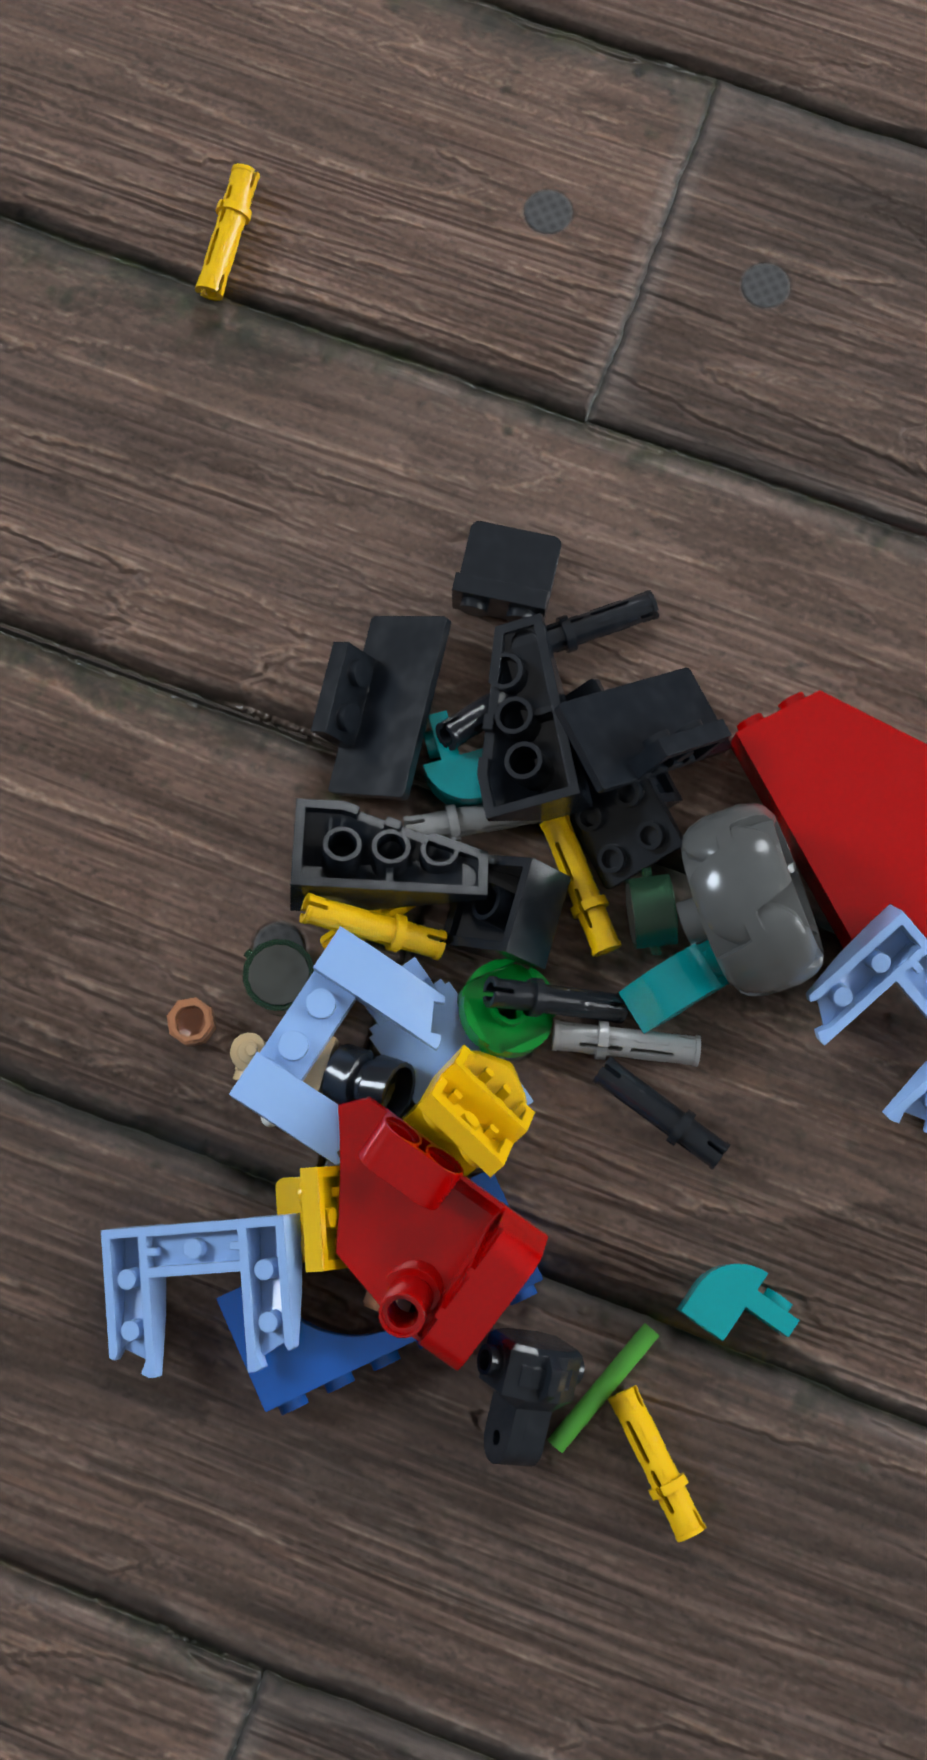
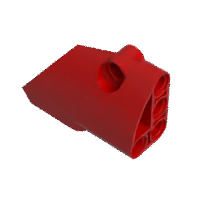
[336,1097,548,1371]

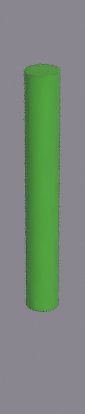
[547,1323,659,1453]

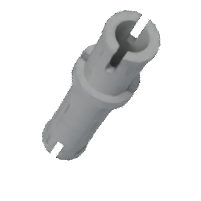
[403,803,543,842]
[551,1019,701,1067]

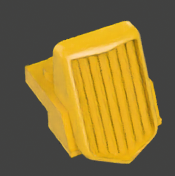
[402,1044,535,1178]
[276,1166,348,1272]

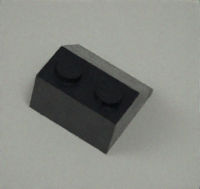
[440,855,571,969]

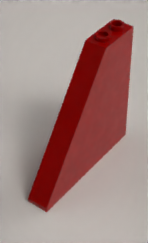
[731,690,927,949]

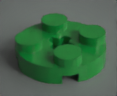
[457,959,556,1058]

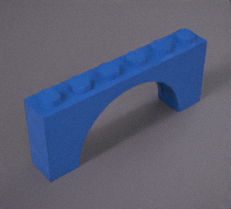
[216,1172,543,1416]

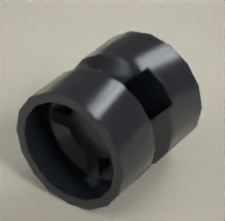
[322,1043,416,1118]

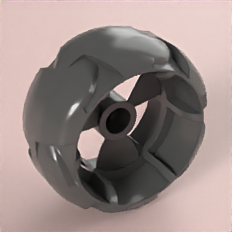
[676,803,824,996]

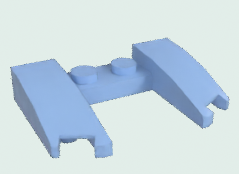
[806,904,927,1133]
[229,926,445,1166]
[101,1213,302,1378]

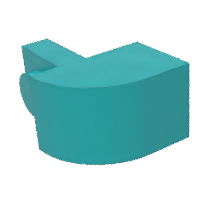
[423,710,483,808]
[618,940,729,1034]
[676,1264,800,1341]

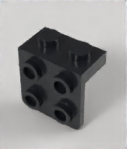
[452,521,561,622]

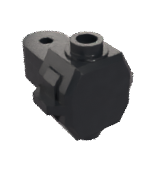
[477,1328,585,1467]

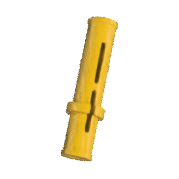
[195,163,260,301]
[540,815,622,957]
[299,892,447,961]
[607,1385,707,1543]

